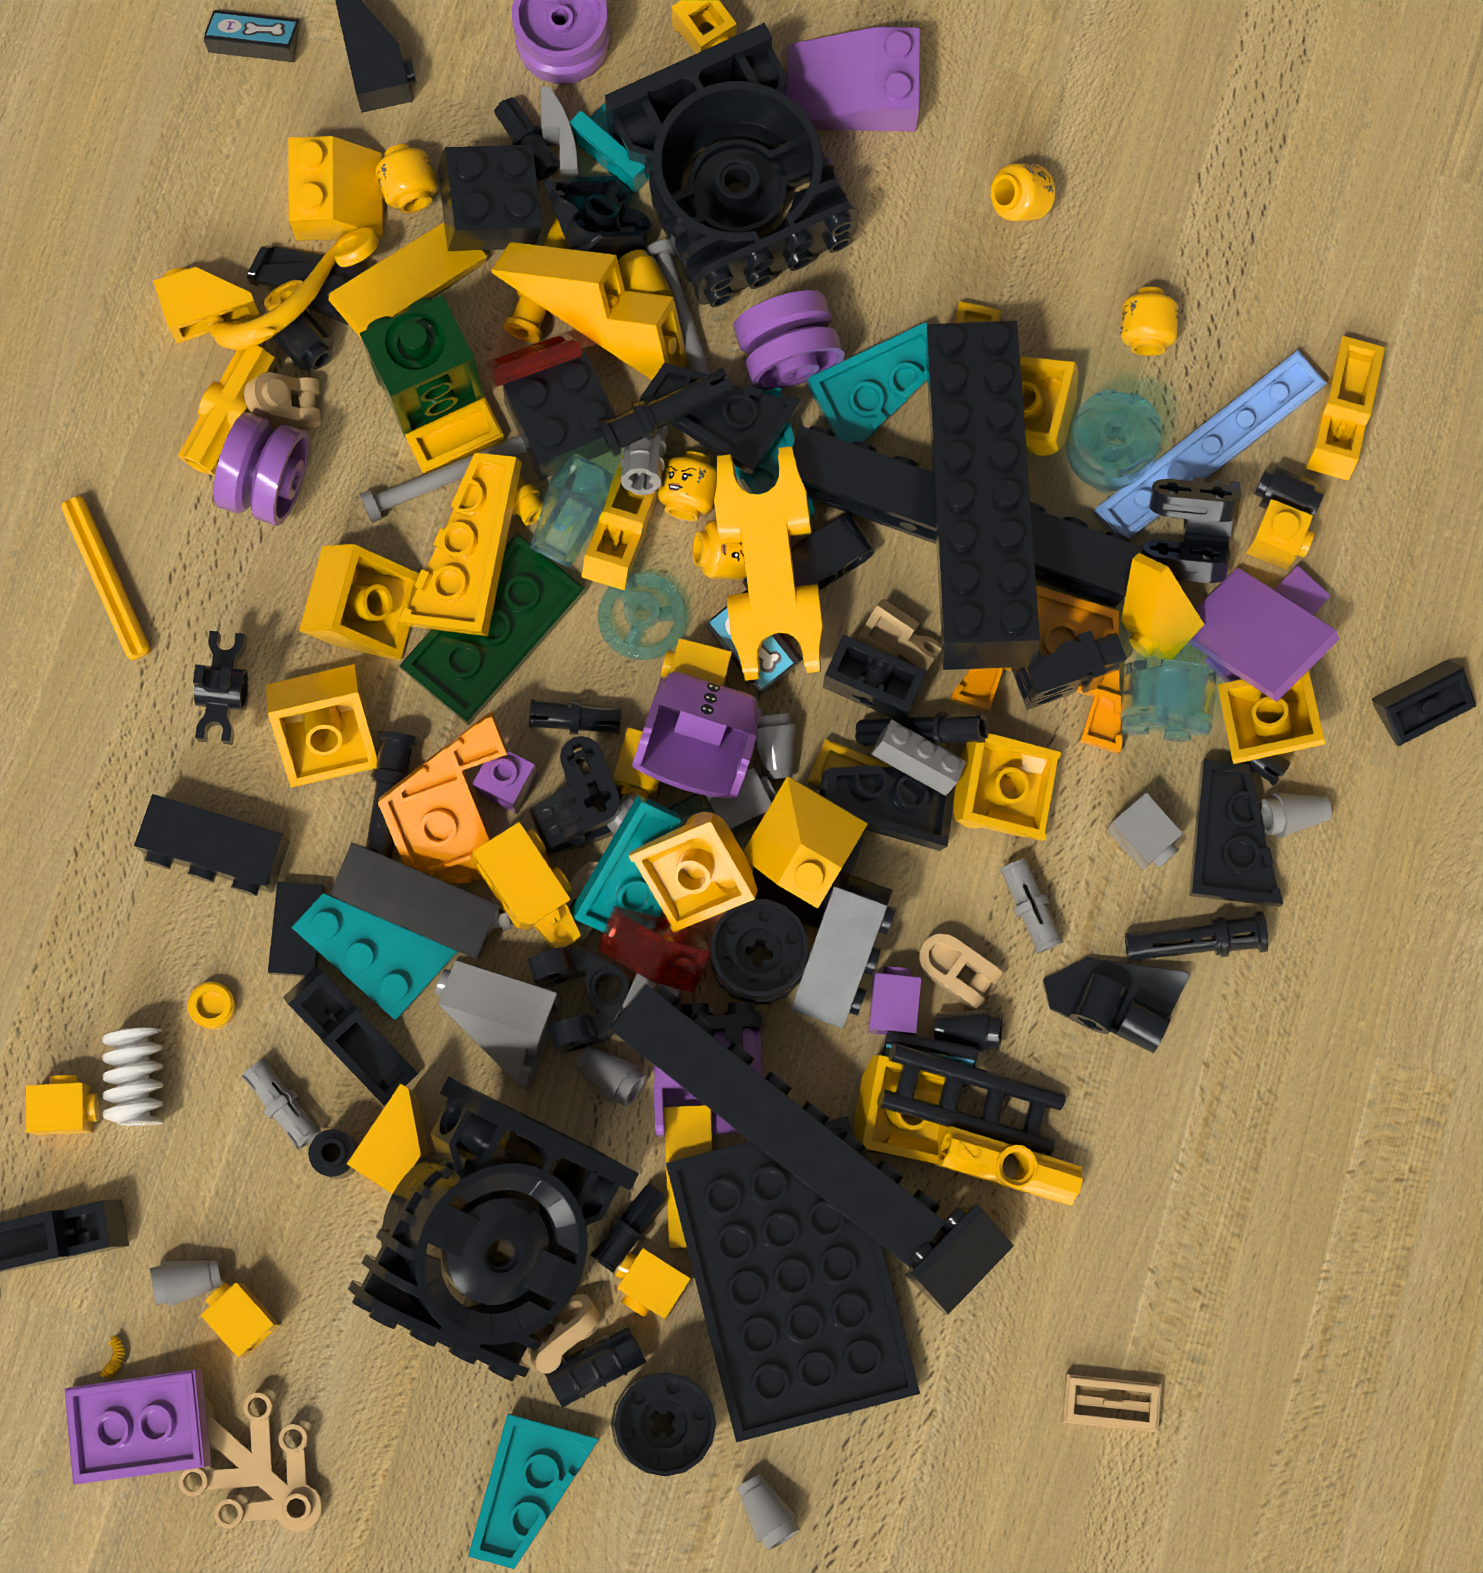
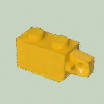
[471,822,581,949]

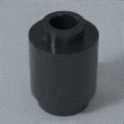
[272,310,334,370]
[1254,465,1325,520]
[308,1129,359,1179]

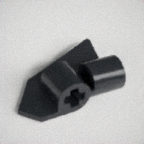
[1043,958,1190,1053]

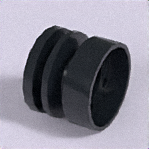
[711,899,808,1005]
[610,1372,716,1477]

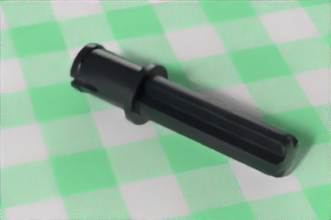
[855,712,989,748]

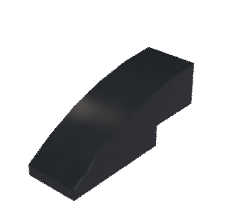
[283,966,418,1106]
[0,1199,129,1272]

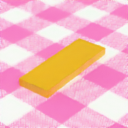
[328,222,487,338]

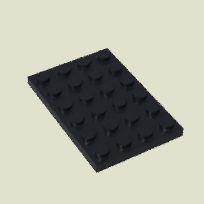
[666,1116,920,1443]

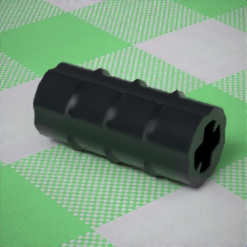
[544,1325,647,1408]

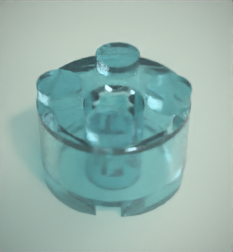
[1065,390,1162,493]
[1120,659,1217,742]

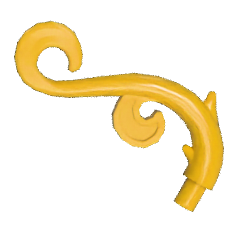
[210,227,379,350]

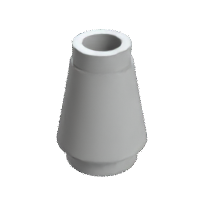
[755,713,796,780]
[1260,793,1332,838]
[574,1045,646,1107]
[150,1259,221,1307]
[737,1474,800,1551]

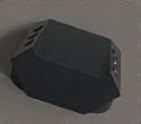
[544,176,652,260]

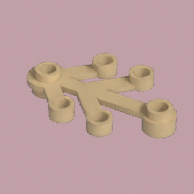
[178,1392,322,1532]

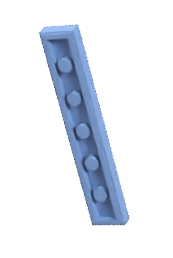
[1093,350,1327,540]

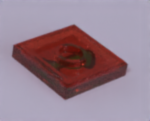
[485,333,582,387]

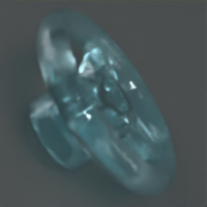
[598,573,687,660]

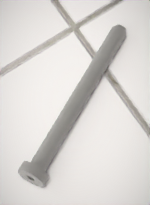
[646,239,711,375]
[359,435,527,523]

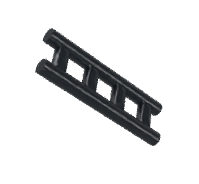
[877,1043,1066,1156]

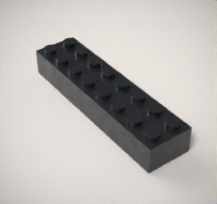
[926,321,1040,670]

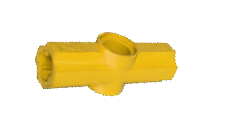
[178,345,277,476]
[937,1126,1083,1206]

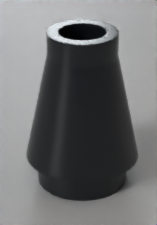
[934,1007,1003,1054]

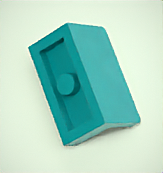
[569,103,653,195]

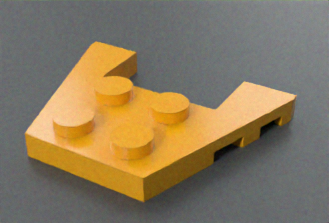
[950,585,1122,754]
[378,712,555,884]

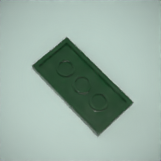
[399,532,586,726]

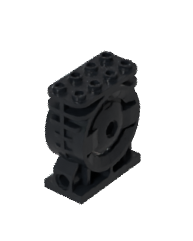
[605,23,859,308]
[348,1076,639,1382]

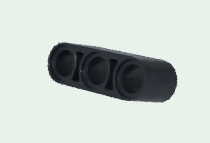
[742,513,876,591]

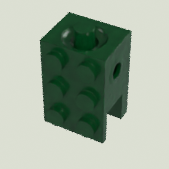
[359,295,484,439]

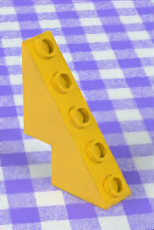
[491,242,689,380]

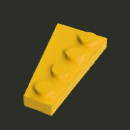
[398,453,522,636]

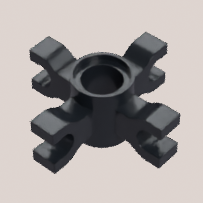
[193,631,249,745]

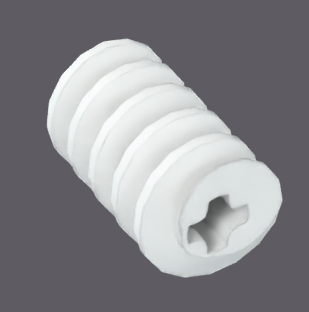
[102,1028,164,1126]

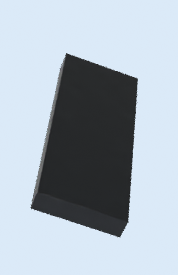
[329,842,502,959]

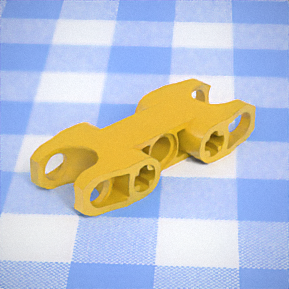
[714,446,824,681]

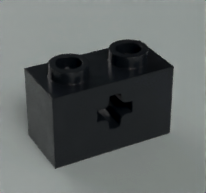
[823,635,927,718]

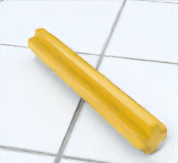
[61,496,151,661]

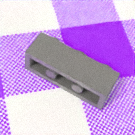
[872,720,966,796]

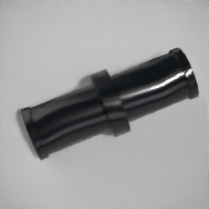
[529,698,622,735]

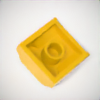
[1020,356,1079,456]
[953,733,1061,841]
[628,812,758,933]
[853,1055,948,1165]

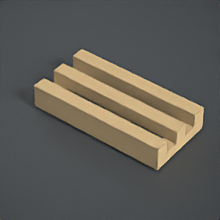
[1061,1374,1161,1433]

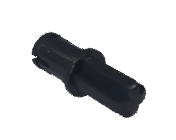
[494,97,560,181]
[590,1184,668,1273]

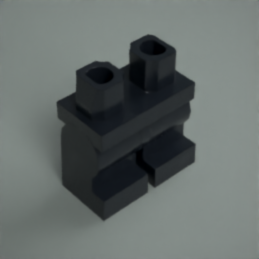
[1011,630,1126,710]

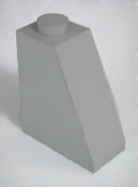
[435,960,562,1090]

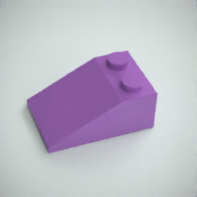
[787,27,920,132]

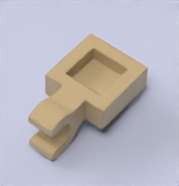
[857,599,942,671]

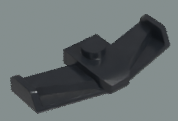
[247,245,368,325]

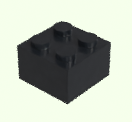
[438,145,543,251]
[503,351,616,481]

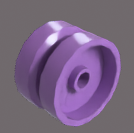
[512,0,610,84]
[734,290,845,390]
[213,412,310,526]

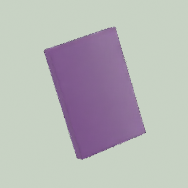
[1188,568,1339,702]
[64,1369,211,1485]

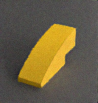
[1306,335,1385,481]
[582,453,669,590]

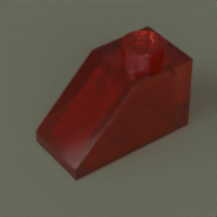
[598,906,711,993]

